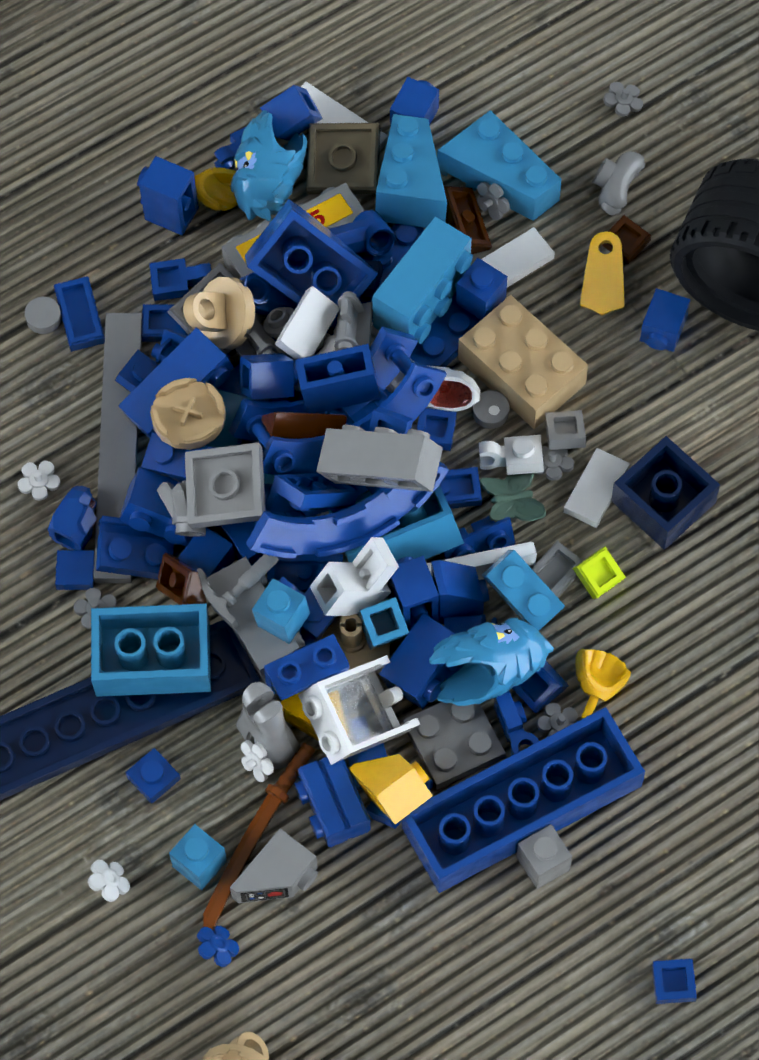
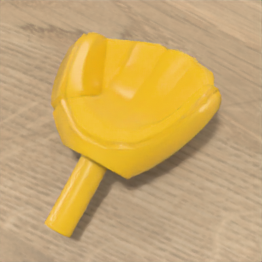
[195,167,238,211]
[575,649,631,719]

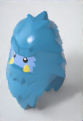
[230,110,307,221]
[429,617,554,706]

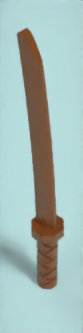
[203,742,315,930]

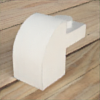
[310,537,399,616]

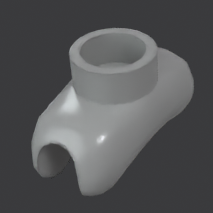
[592,151,645,216]

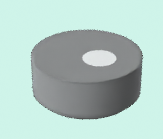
[473,390,509,429]

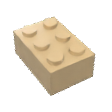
[458,295,588,430]

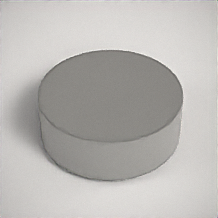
[25,296,62,334]

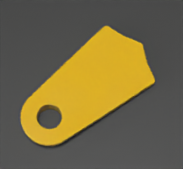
[580,231,625,316]

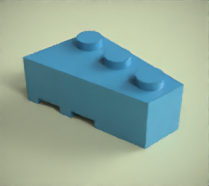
[437,110,562,221]
[375,114,447,228]

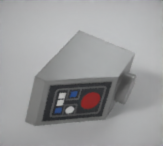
[230,829,318,903]

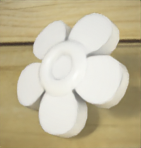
[18,461,61,501]
[241,740,274,782]
[88,860,130,902]

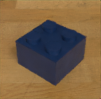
[611,436,720,550]

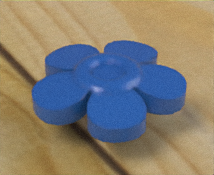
[197,926,239,967]

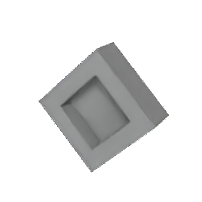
[545,410,586,450]

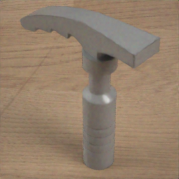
[197,554,279,630]

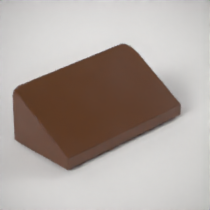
[444,186,492,254]
[261,412,347,439]
[156,553,208,609]

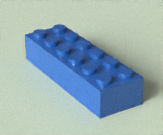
[401,707,645,893]

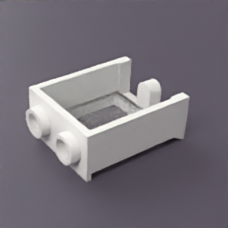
[298,655,420,765]

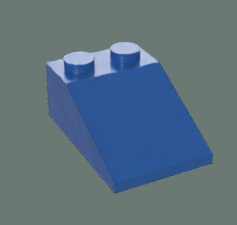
[245,199,378,330]

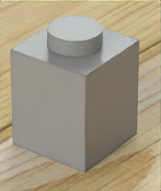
[516,824,572,889]

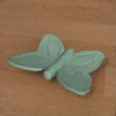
[479,473,546,522]

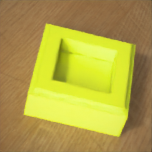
[572,547,626,599]

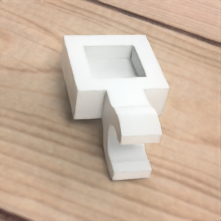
[479,435,544,475]

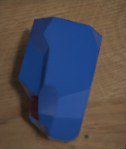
[48,486,97,550]

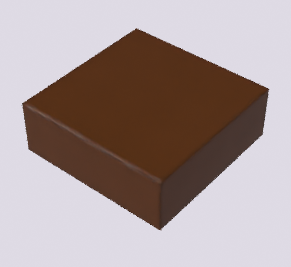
[602,215,651,265]

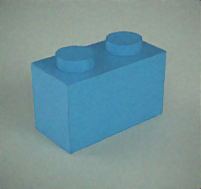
[481,550,565,631]

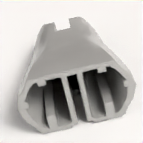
[236,682,300,769]

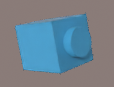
[252,578,310,644]
[357,597,409,650]
[169,824,227,890]

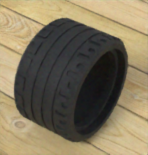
[670,158,759,331]

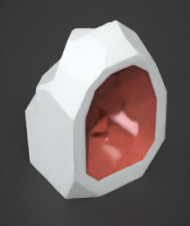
[426,366,481,412]

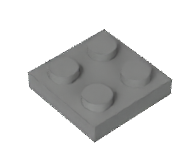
[185,442,265,529]
[403,702,506,790]

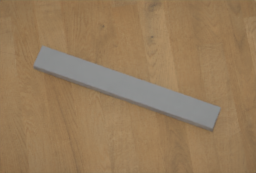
[93,313,142,583]

